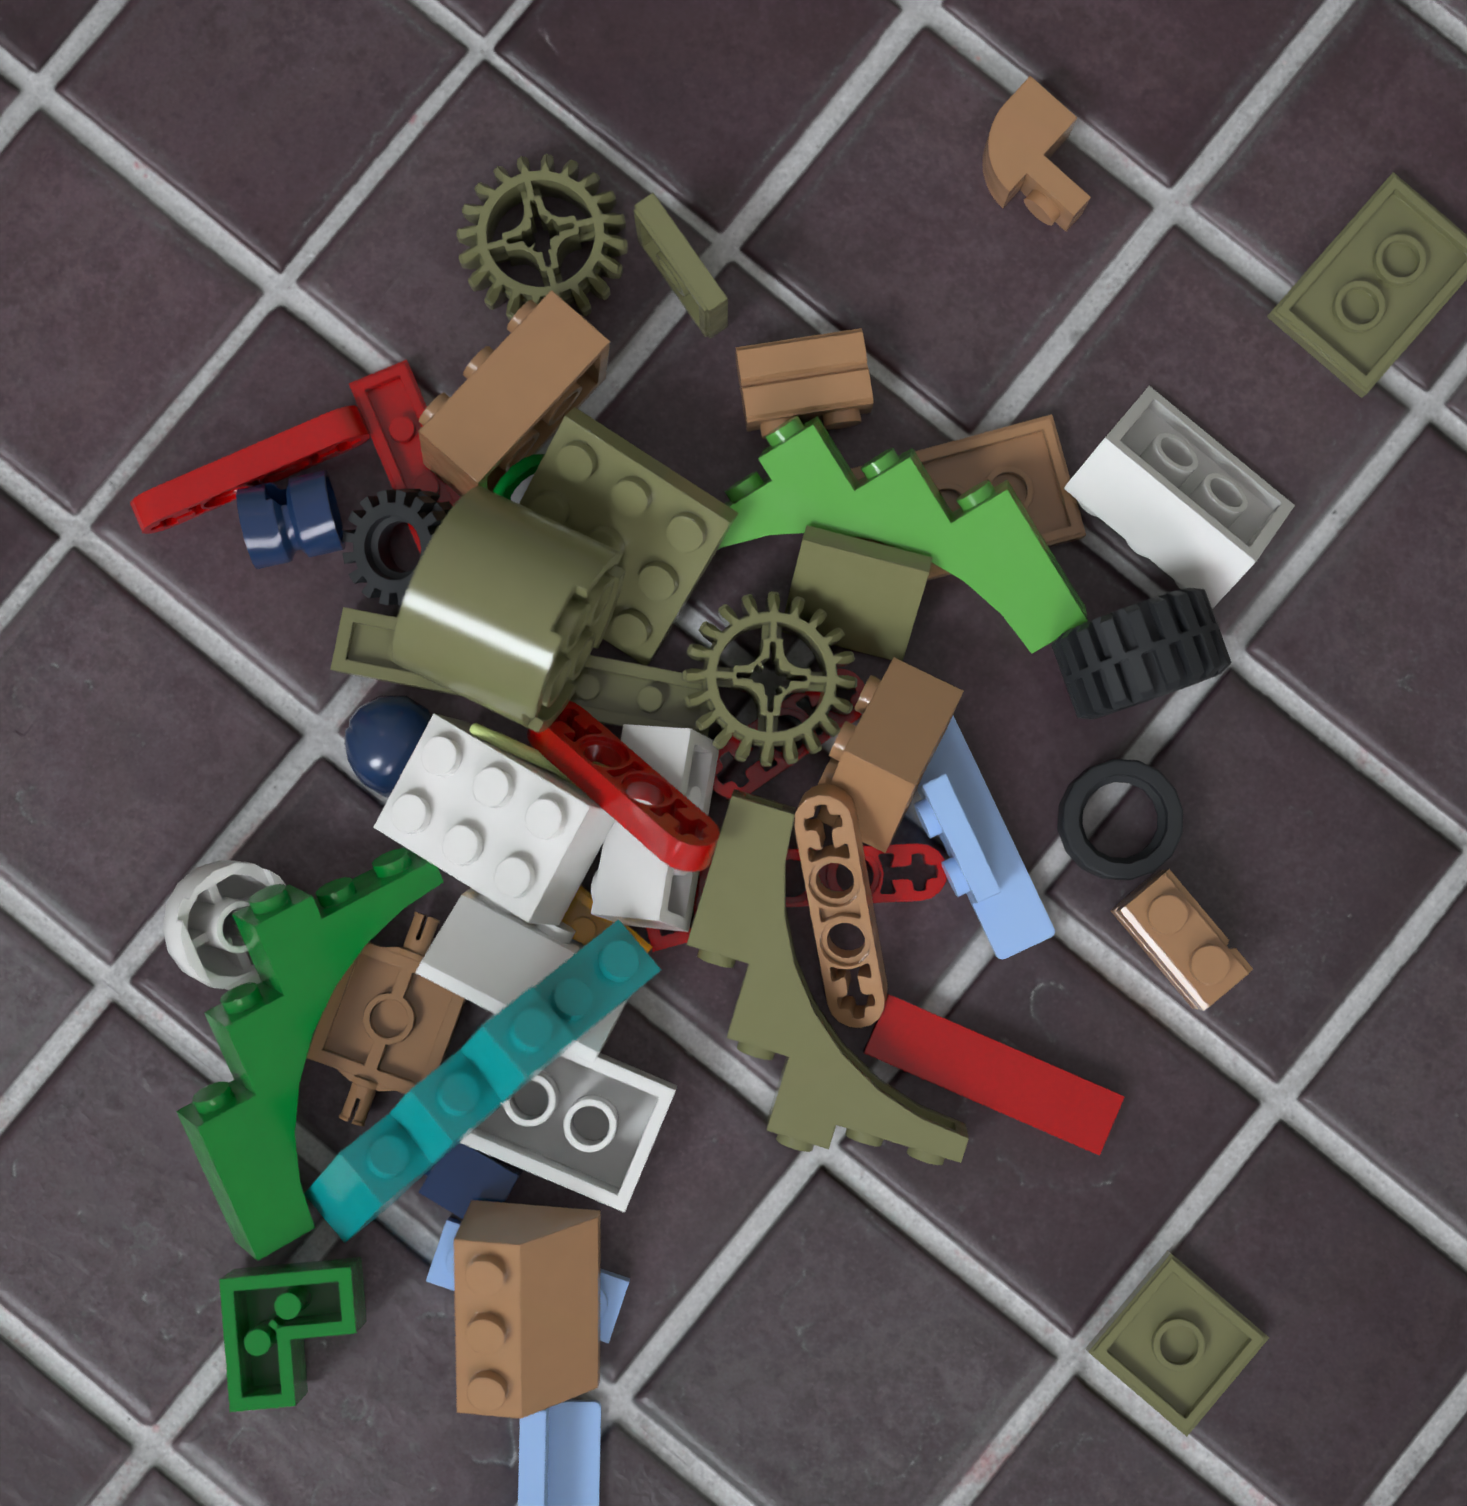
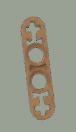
[794,784,888,1028]

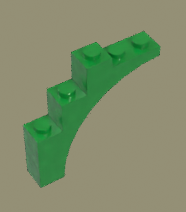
[176,848,444,1261]

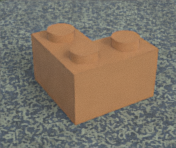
[817,657,964,853]

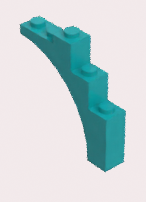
[304,919,661,1243]

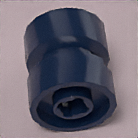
[236,470,345,570]

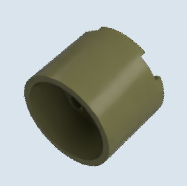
[392,486,625,733]

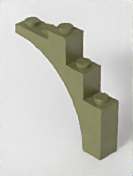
[687,789,969,1165]

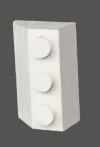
[1064,386,1295,609]
[416,888,629,1064]

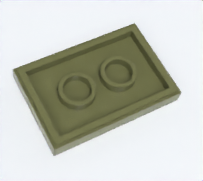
[1267,172,1467,398]

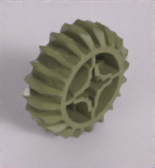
[457,154,628,321]
[682,592,857,767]

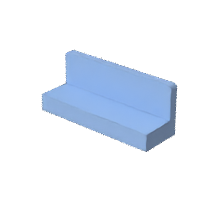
[518,1399,601,1506]

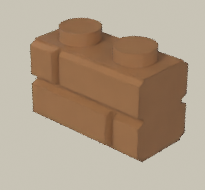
[735,328,874,439]
[1110,869,1253,1011]

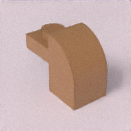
[982,76,1091,231]

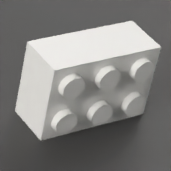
[374,713,615,926]
[460,1014,677,1212]

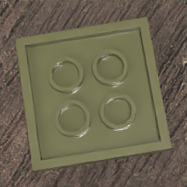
[519,407,739,666]

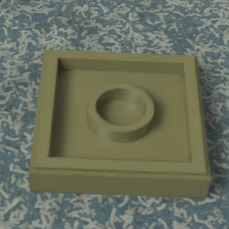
[634,193,728,339]
[781,525,933,661]
[1085,1251,1269,1437]

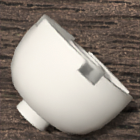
[163,860,286,990]

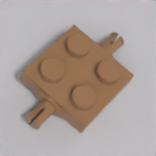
[306,911,466,1126]

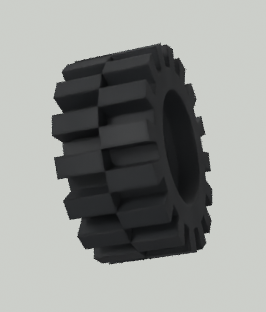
[342,489,453,606]

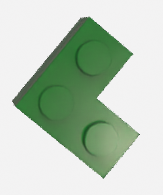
[219,1257,367,1412]

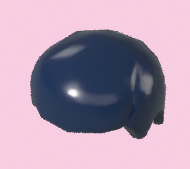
[344,695,432,797]

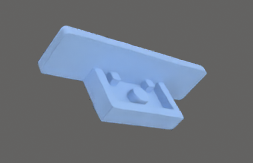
[914,715,1055,959]

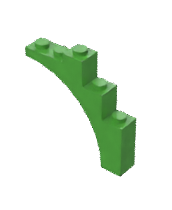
[718,416,1088,654]

